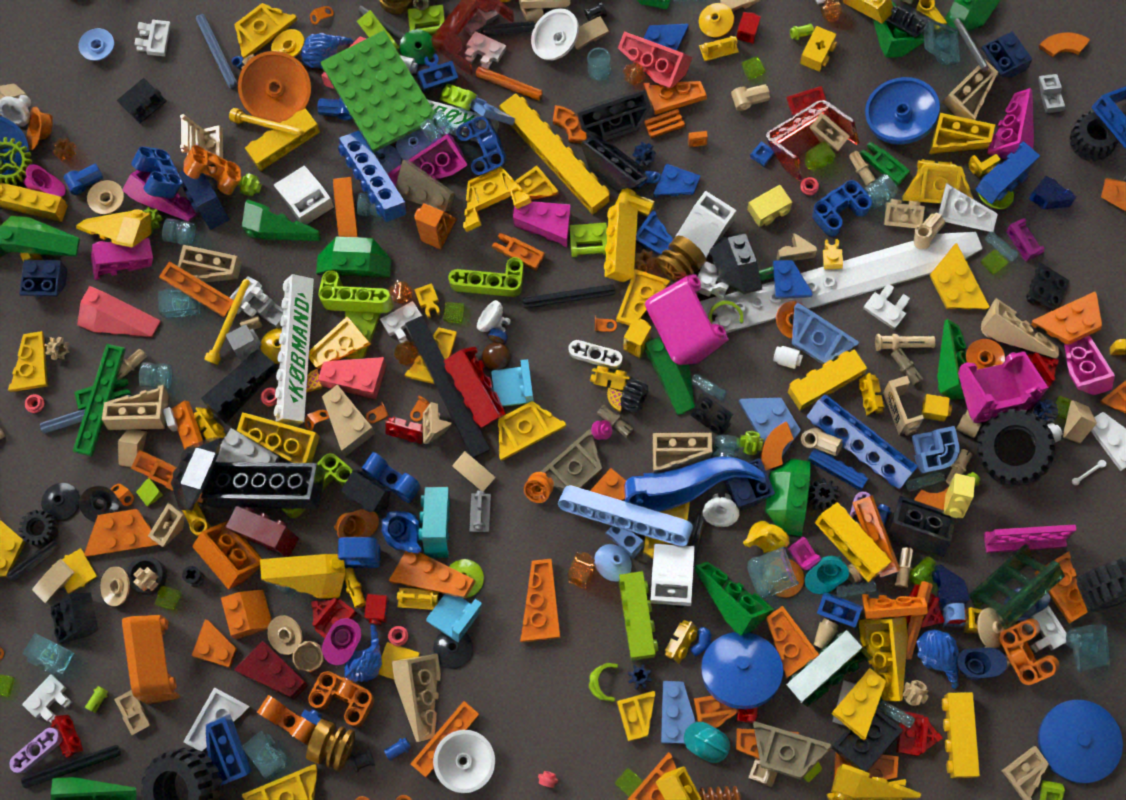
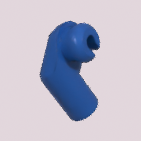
[636,171,661,189]
[690,627,711,657]

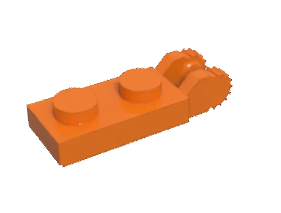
[492,233,545,271]

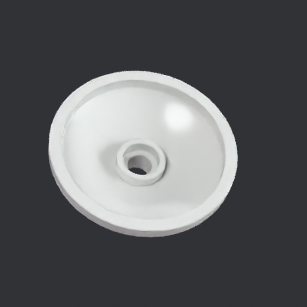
[531,9,579,60]
[433,730,495,793]

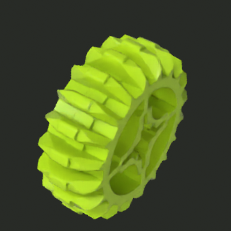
[0,137,33,186]

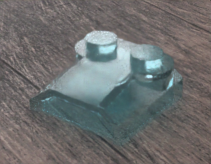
[924,19,960,65]
[747,547,799,599]
[1066,624,1110,672]

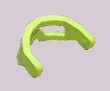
[708,301,744,324]
[589,663,618,702]

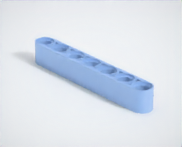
[558,486,693,546]

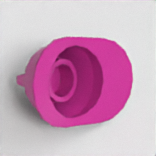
[23,164,66,197]
[322,618,361,665]

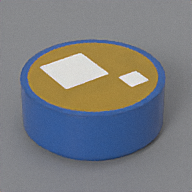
[488,329,508,344]

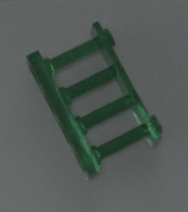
[969,544,1065,629]

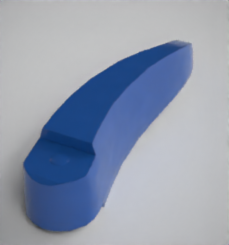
[624,457,766,512]

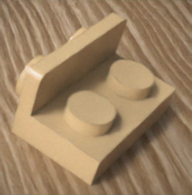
[884,199,925,228]

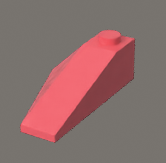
[618,31,692,88]
[77,286,161,338]

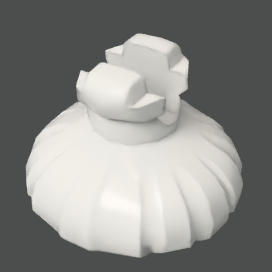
[0,95,31,127]
[477,300,510,332]
[703,493,739,527]

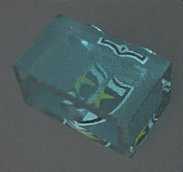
[158,288,200,319]
[22,633,74,675]
[241,731,288,781]

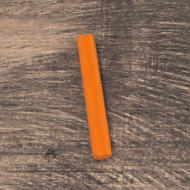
[476,66,543,100]
[906,581,933,660]

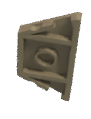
[540,429,602,491]
[753,721,831,780]

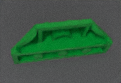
[944,0,1001,34]
[316,236,392,278]
[765,459,810,537]

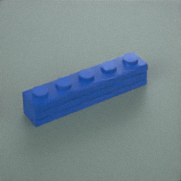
[807,448,868,491]

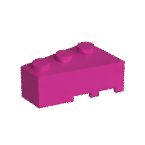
[513,202,571,247]
[91,238,153,280]

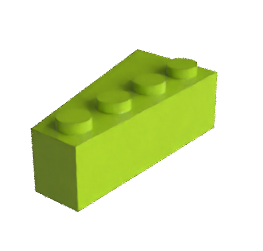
[619,571,658,661]

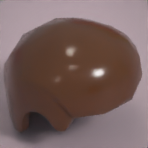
[482,342,512,371]

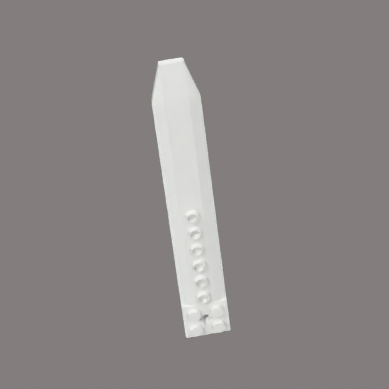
[700,232,983,333]

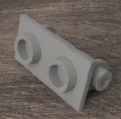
[469,491,491,532]

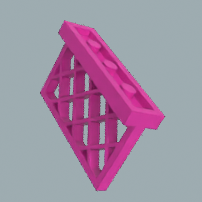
[984,525,1076,553]

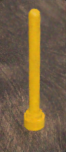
[229,108,304,136]
[204,279,250,365]

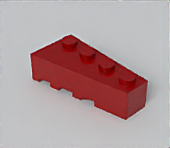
[444,346,506,428]

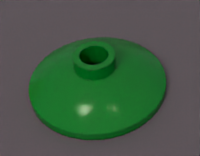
[400,29,436,65]

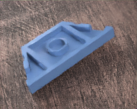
[792,303,859,364]
[738,398,800,456]

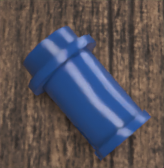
[877,504,892,527]
[384,737,411,761]

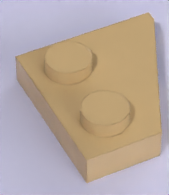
[1002,746,1049,800]

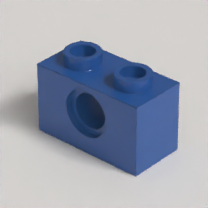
[817,592,863,627]

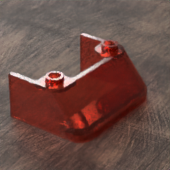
[432,0,514,76]
[766,100,860,181]

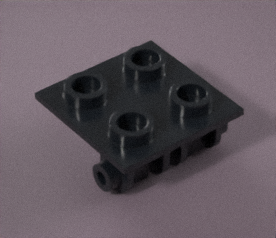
[886,3,935,37]
[116,78,167,124]
[1026,262,1069,311]
[690,392,733,437]

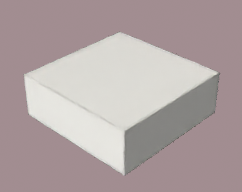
[163,407,178,432]

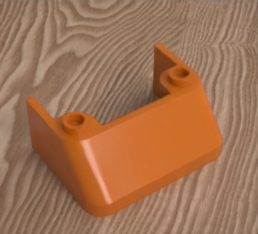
[122,615,180,705]

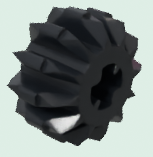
[620,379,649,413]
[808,478,841,512]

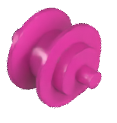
[591,420,612,440]

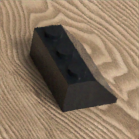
[887,496,956,557]

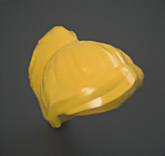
[743,521,790,553]

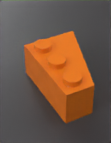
[414,203,457,250]

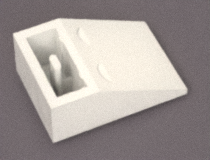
[274,166,334,225]
[676,191,737,258]
[651,544,694,606]

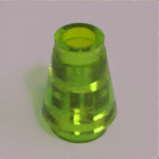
[909,557,936,585]

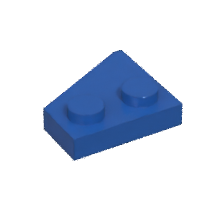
[644,24,689,51]
[653,164,700,198]
[636,210,673,256]
[773,260,813,299]

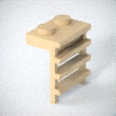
[180,114,223,158]

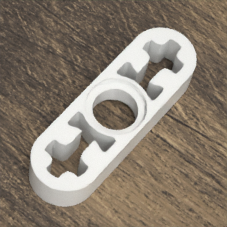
[569,340,622,369]

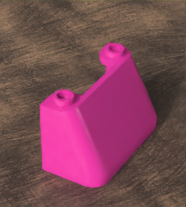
[645,275,729,365]
[958,352,1048,423]

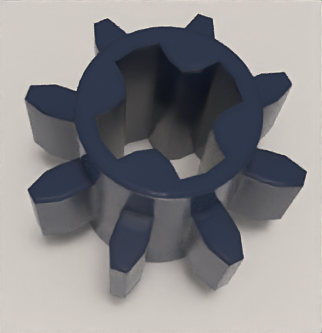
[632,142,656,166]
[1034,399,1058,423]
[628,664,652,690]

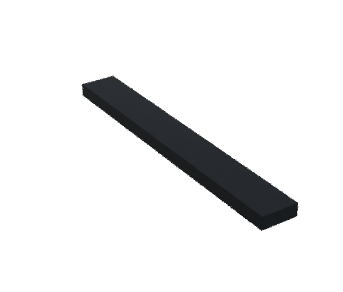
[405,316,490,458]

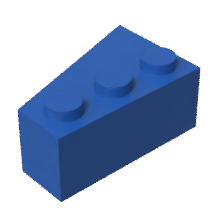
[975,141,1040,204]
[206,714,252,786]

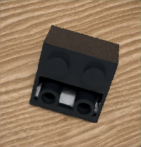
[341,470,391,512]
[51,592,98,644]

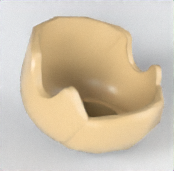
[293,641,324,672]

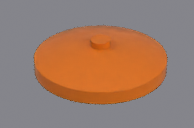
[238,51,311,123]

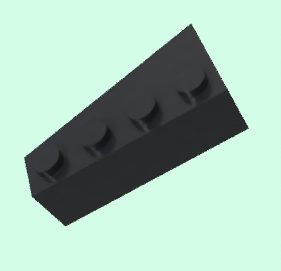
[201,349,278,424]

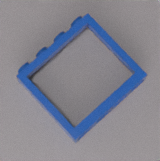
[1091,86,1126,149]

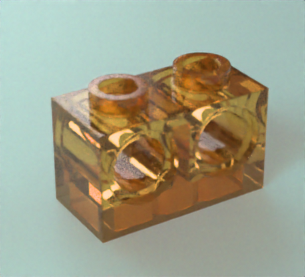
[567,552,596,590]

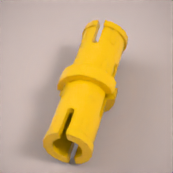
[344,567,366,609]

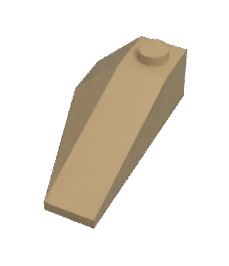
[981,298,1059,358]
[392,654,441,742]

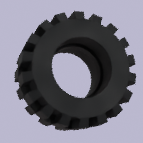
[1069,110,1119,161]

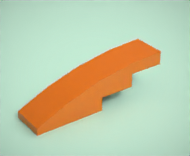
[333,177,358,237]
[131,450,203,503]

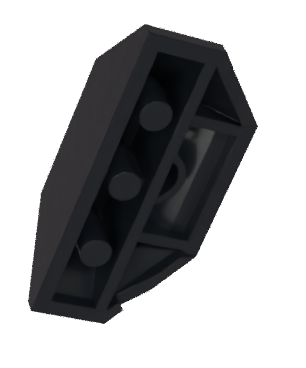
[576,90,651,141]
[581,136,648,190]
[710,232,762,294]
[171,438,222,511]

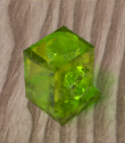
[805,141,835,171]

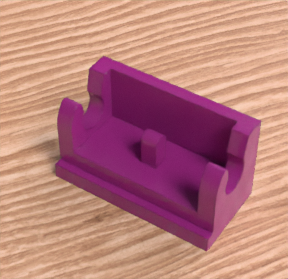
[1006,218,1045,262]

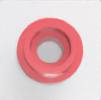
[800,177,819,195]
[261,387,277,406]
[25,394,45,413]
[388,626,408,646]
[538,771,558,788]

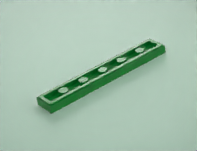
[73,344,126,457]

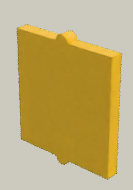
[52,548,97,594]
[378,642,420,680]

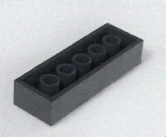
[201,462,325,509]

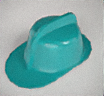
[805,556,849,594]
[684,722,730,763]

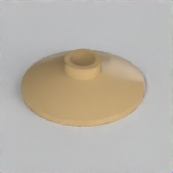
[87,180,124,215]
[100,567,130,606]
[977,608,1005,648]
[268,615,302,655]

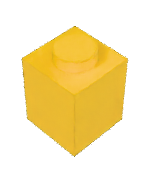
[921,394,952,422]

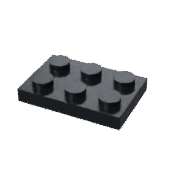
[832,708,903,772]

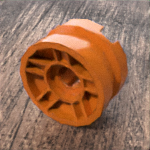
[524,472,554,503]

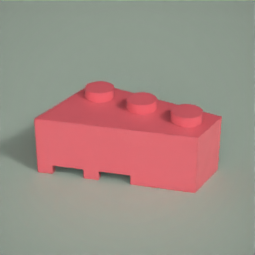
[318,357,387,399]

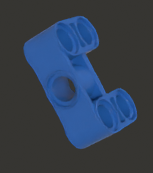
[456,116,507,175]
[131,147,183,198]
[812,180,872,237]
[361,452,421,504]
[338,537,381,568]

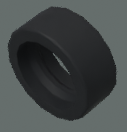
[127,556,167,595]

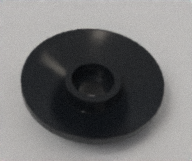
[41,483,80,521]
[79,486,119,522]
[433,632,473,668]

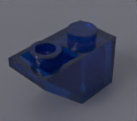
[1029,176,1077,210]
[932,564,970,608]

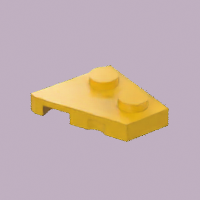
[515,166,558,200]
[617,691,655,742]

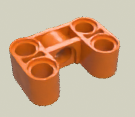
[184,145,241,195]
[1000,618,1060,685]
[308,671,374,728]
[257,695,316,746]

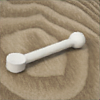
[1072,460,1106,485]

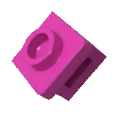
[788,537,821,570]

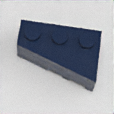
[179,170,229,230]

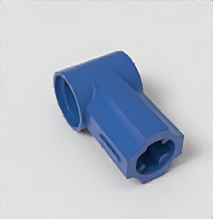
[318,98,353,120]
[63,163,103,195]

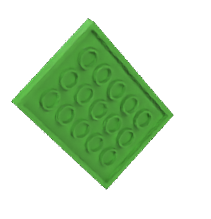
[320,30,437,153]

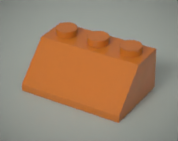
[192,520,262,589]

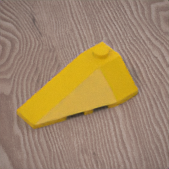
[76,210,152,247]
[260,554,345,599]
[859,617,908,701]
[831,764,921,800]

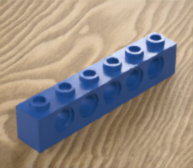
[338,131,406,222]
[806,394,918,489]

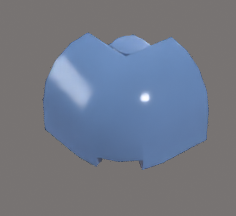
[912,426,959,473]

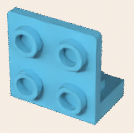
[491,359,534,407]
[426,594,482,642]

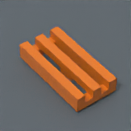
[644,109,685,139]

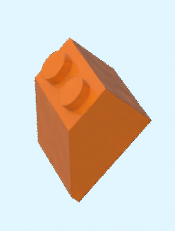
[221,590,272,639]

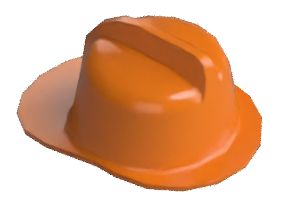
[26,107,53,150]
[334,509,379,538]

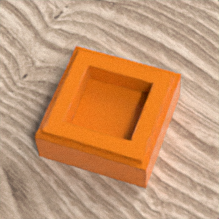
[688,131,708,147]

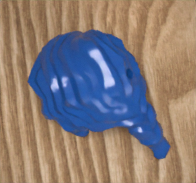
[301,33,353,69]
[381,511,421,554]
[344,624,382,682]
[917,630,959,689]

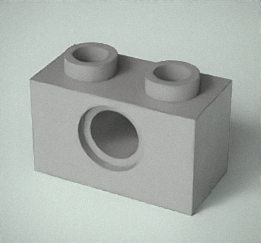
[226,324,262,363]

